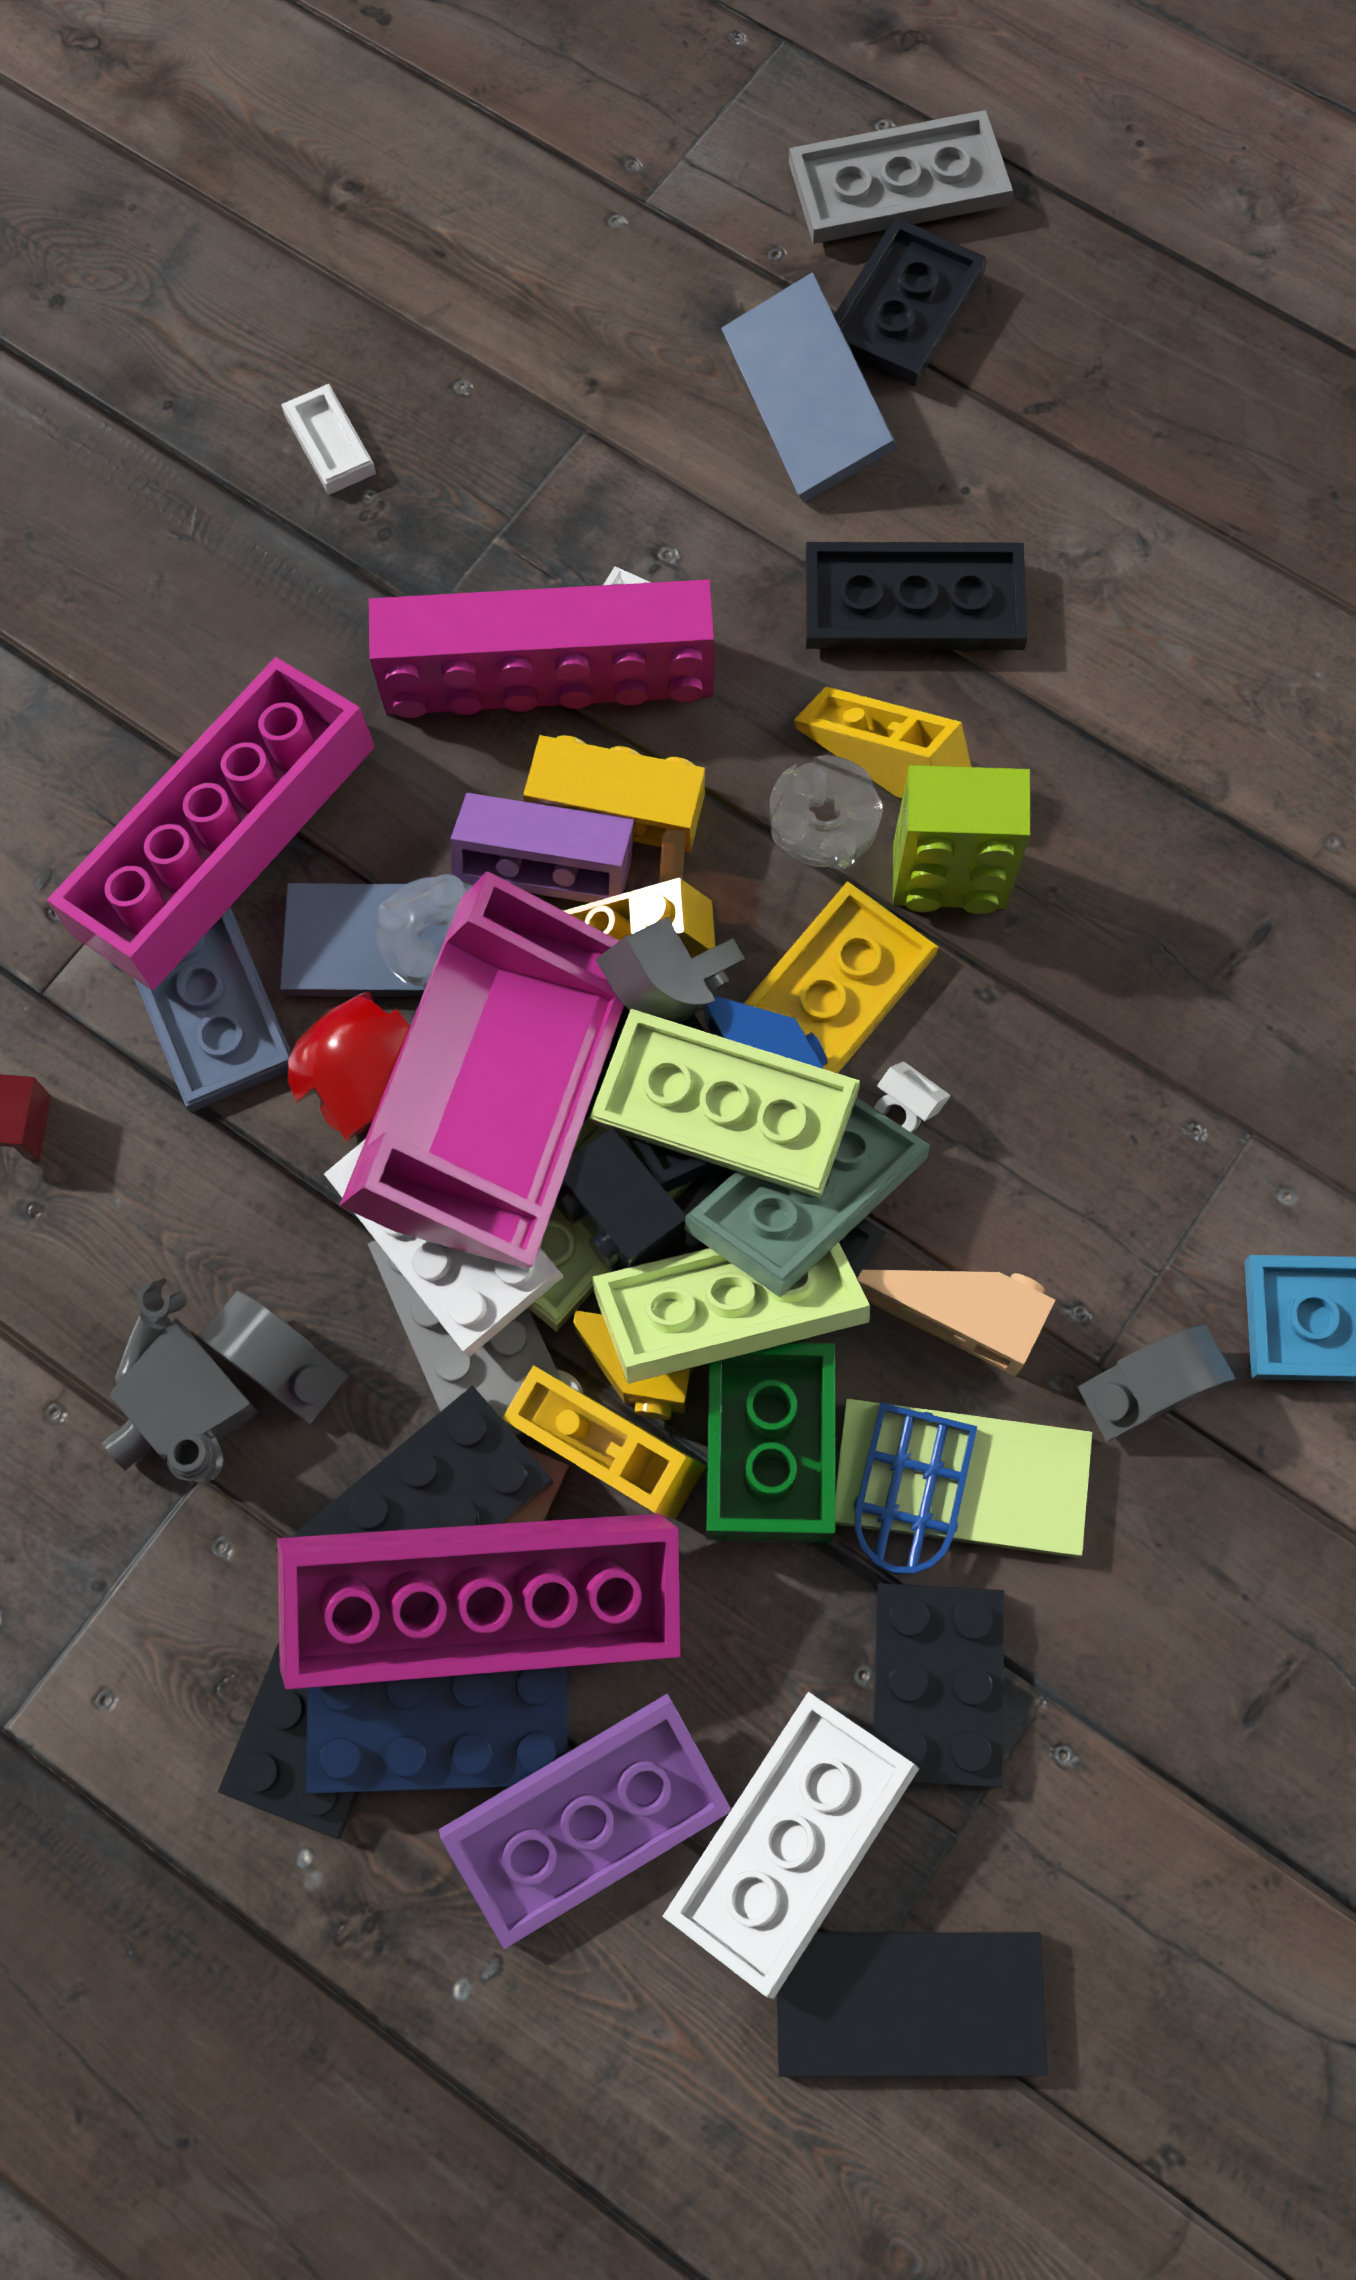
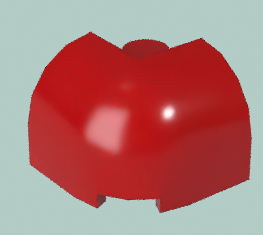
[288,991,410,1142]

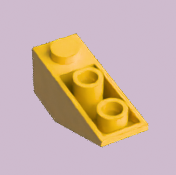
[564,878,716,958]

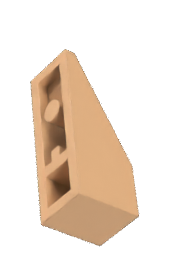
[857,1270,1055,1377]

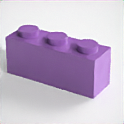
[450,793,634,903]

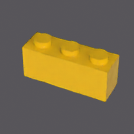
[523,735,705,853]

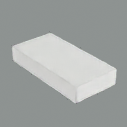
[281,384,376,495]

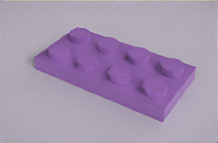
[439,1694,731,1949]

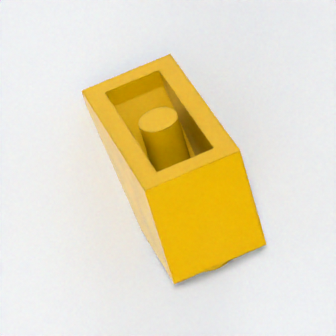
[573,1310,693,1420]

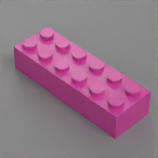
[369,579,714,718]
[47,657,375,991]
[277,1514,680,1690]

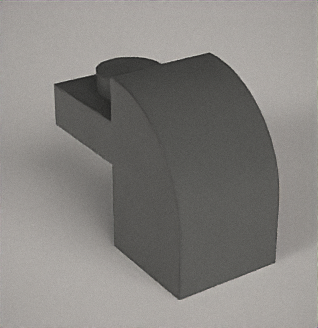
[596,917,745,1023]
[198,1290,348,1424]
[1078,1324,1236,1442]

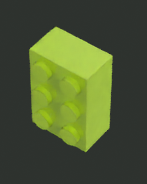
[893,765,1030,914]

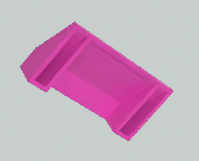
[339,871,624,1269]

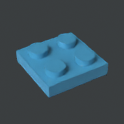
[1244,1255,1356,1381]

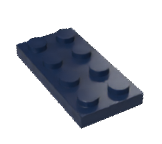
[306,1667,568,1793]

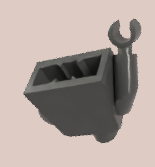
[101,1278,262,1483]

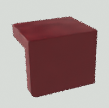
[0,1074,51,1161]

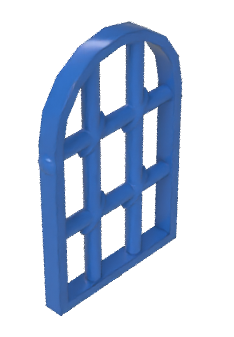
[854,1402,977,1575]

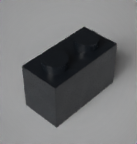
[555,1128,687,1270]

